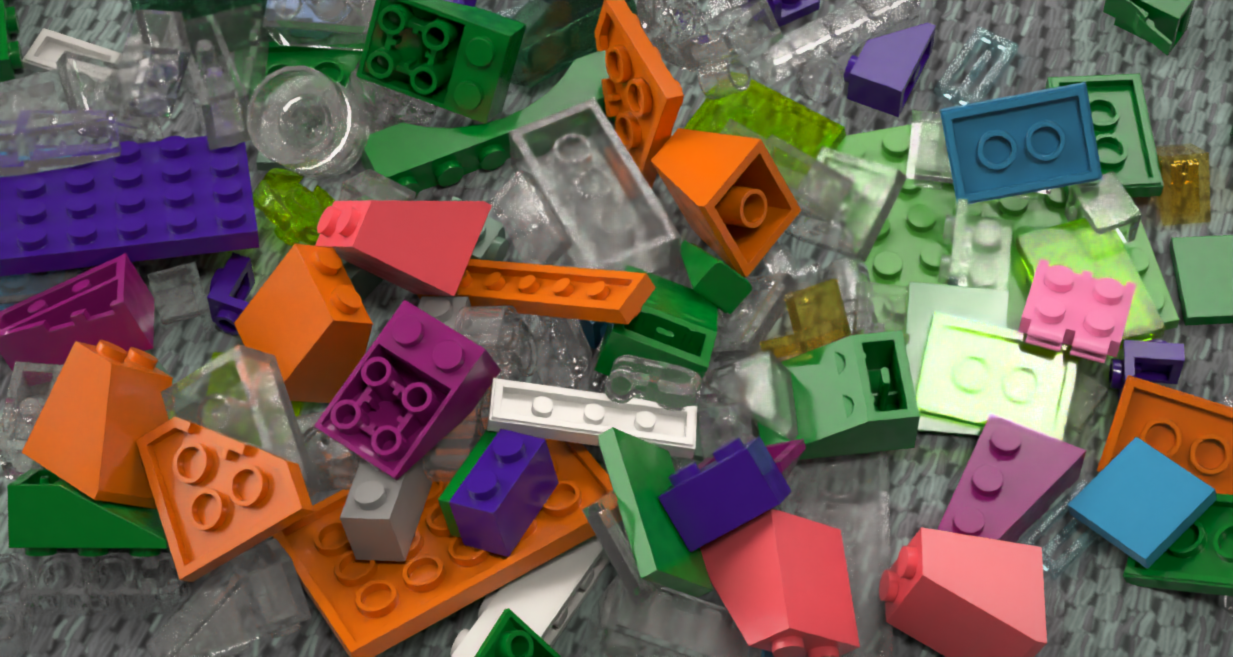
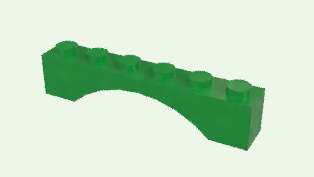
[358,50,615,201]

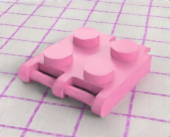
[1018,259,1136,364]

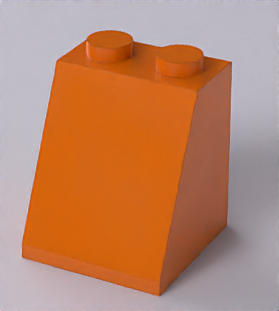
[651,128,801,278]
[234,244,373,403]
[22,340,173,509]

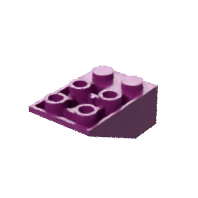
[314,299,501,481]

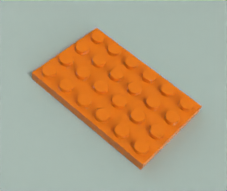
[271,412,622,657]

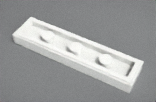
[487,378,697,459]

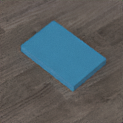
[940,82,1103,206]

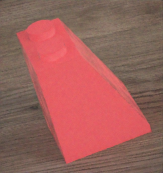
[315,200,492,296]
[700,508,860,657]
[879,527,1047,657]

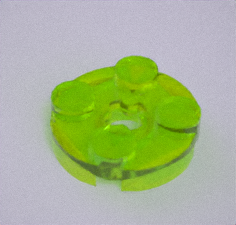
[252,168,335,246]

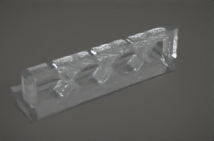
[742,0,921,95]

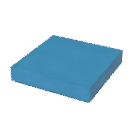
[1067,437,1217,569]

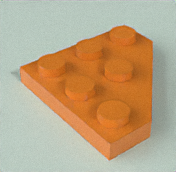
[594,0,684,197]
[136,417,314,582]

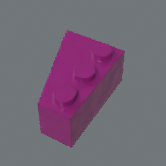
[0,253,155,384]

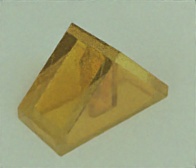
[1155,143,1211,226]

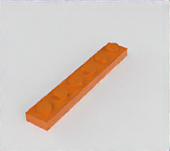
[417,259,656,324]

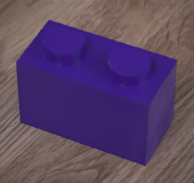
[449,429,559,557]
[658,436,792,552]

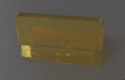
[759,278,852,361]

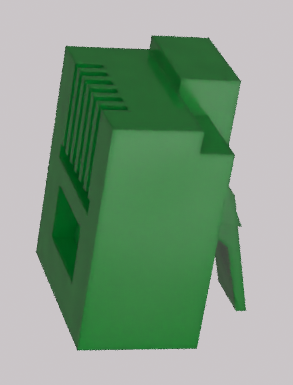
[1103,0,1195,56]

